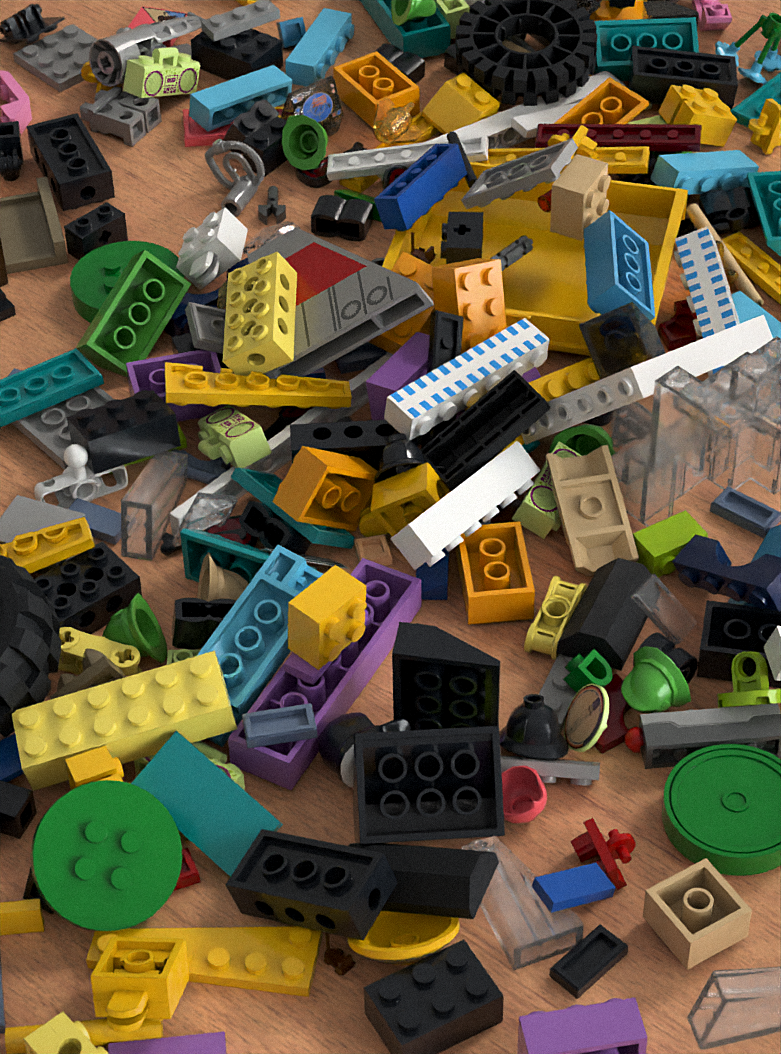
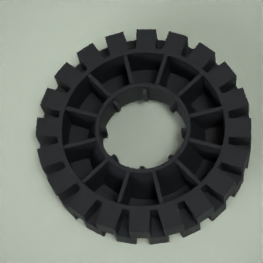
[456,0,597,106]

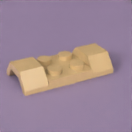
[545,445,639,576]

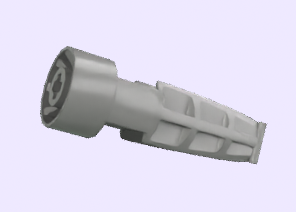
[89,12,206,87]

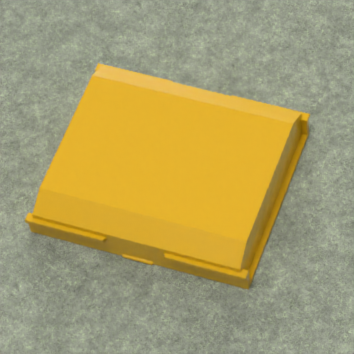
[382,162,688,363]

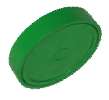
[70,241,185,323]
[662,744,781,876]
[30,780,182,931]

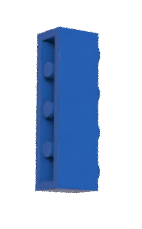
[374,144,467,232]

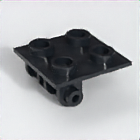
[0,4,65,44]

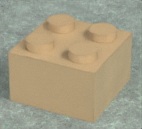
[550,154,610,241]
[643,858,752,970]

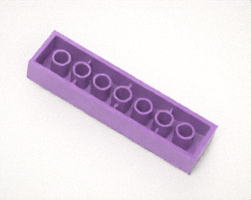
[228,558,422,790]

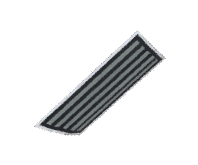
[261,548,349,569]

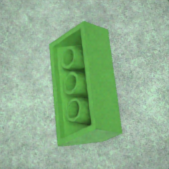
[75,250,191,377]

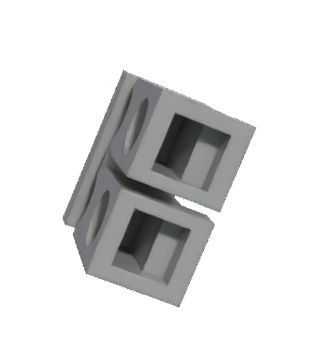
[80,85,162,147]

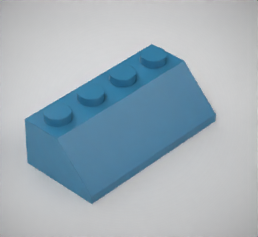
[584,210,655,321]

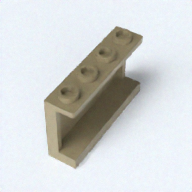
[0,176,68,274]

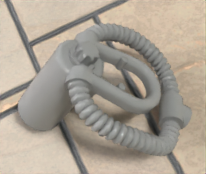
[205,138,265,217]

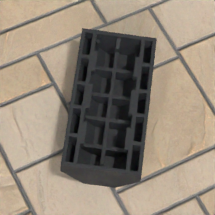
[420,370,551,491]
[557,558,660,671]
[349,843,499,919]

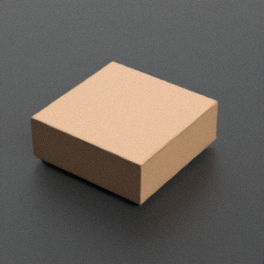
[354,534,392,566]

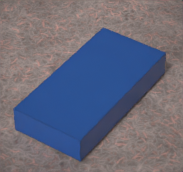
[532,863,616,913]

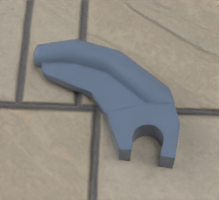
[170,449,231,484]

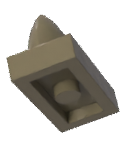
[50,648,125,699]

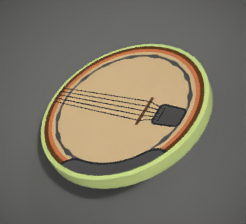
[564,684,609,752]

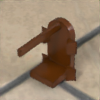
[410,232,437,264]
[324,933,356,976]

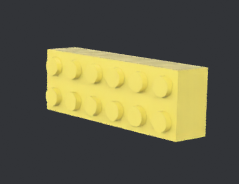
[12,651,237,791]

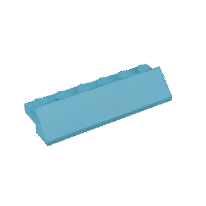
[197,545,323,747]

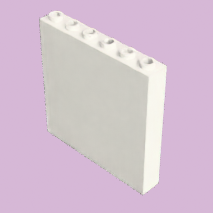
[521,315,775,445]

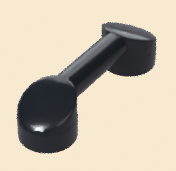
[677,206,750,238]

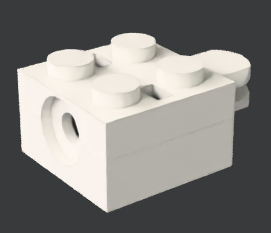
[176,207,248,290]

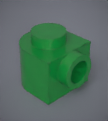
[563,649,612,693]

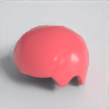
[502,765,547,824]

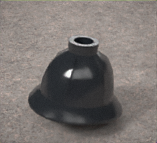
[374,433,426,483]
[499,694,569,760]

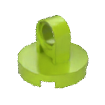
[717,651,781,708]

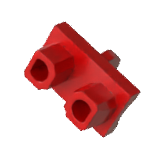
[570,818,636,890]

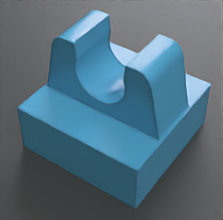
[277,17,306,48]

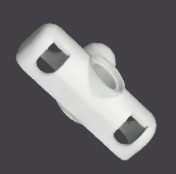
[34,444,128,509]

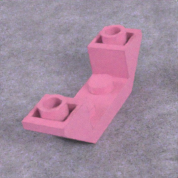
[692,0,732,31]
[0,70,32,135]

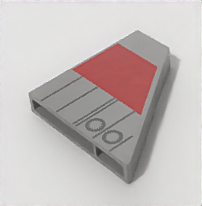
[248,227,434,379]

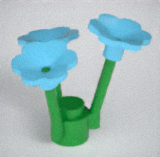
[715,13,781,84]

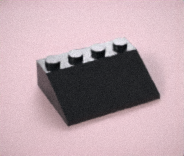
[392,622,500,730]
[353,726,505,844]

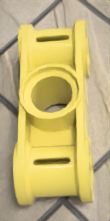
[524,576,587,660]
[58,627,142,677]

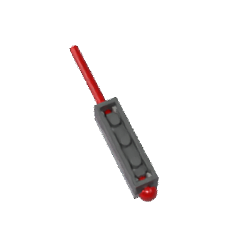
[625,703,781,769]

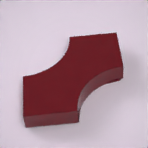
[658,299,697,351]
[594,673,632,754]

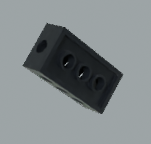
[27,113,115,211]
[290,420,418,471]
[34,541,142,642]
[226,829,398,941]

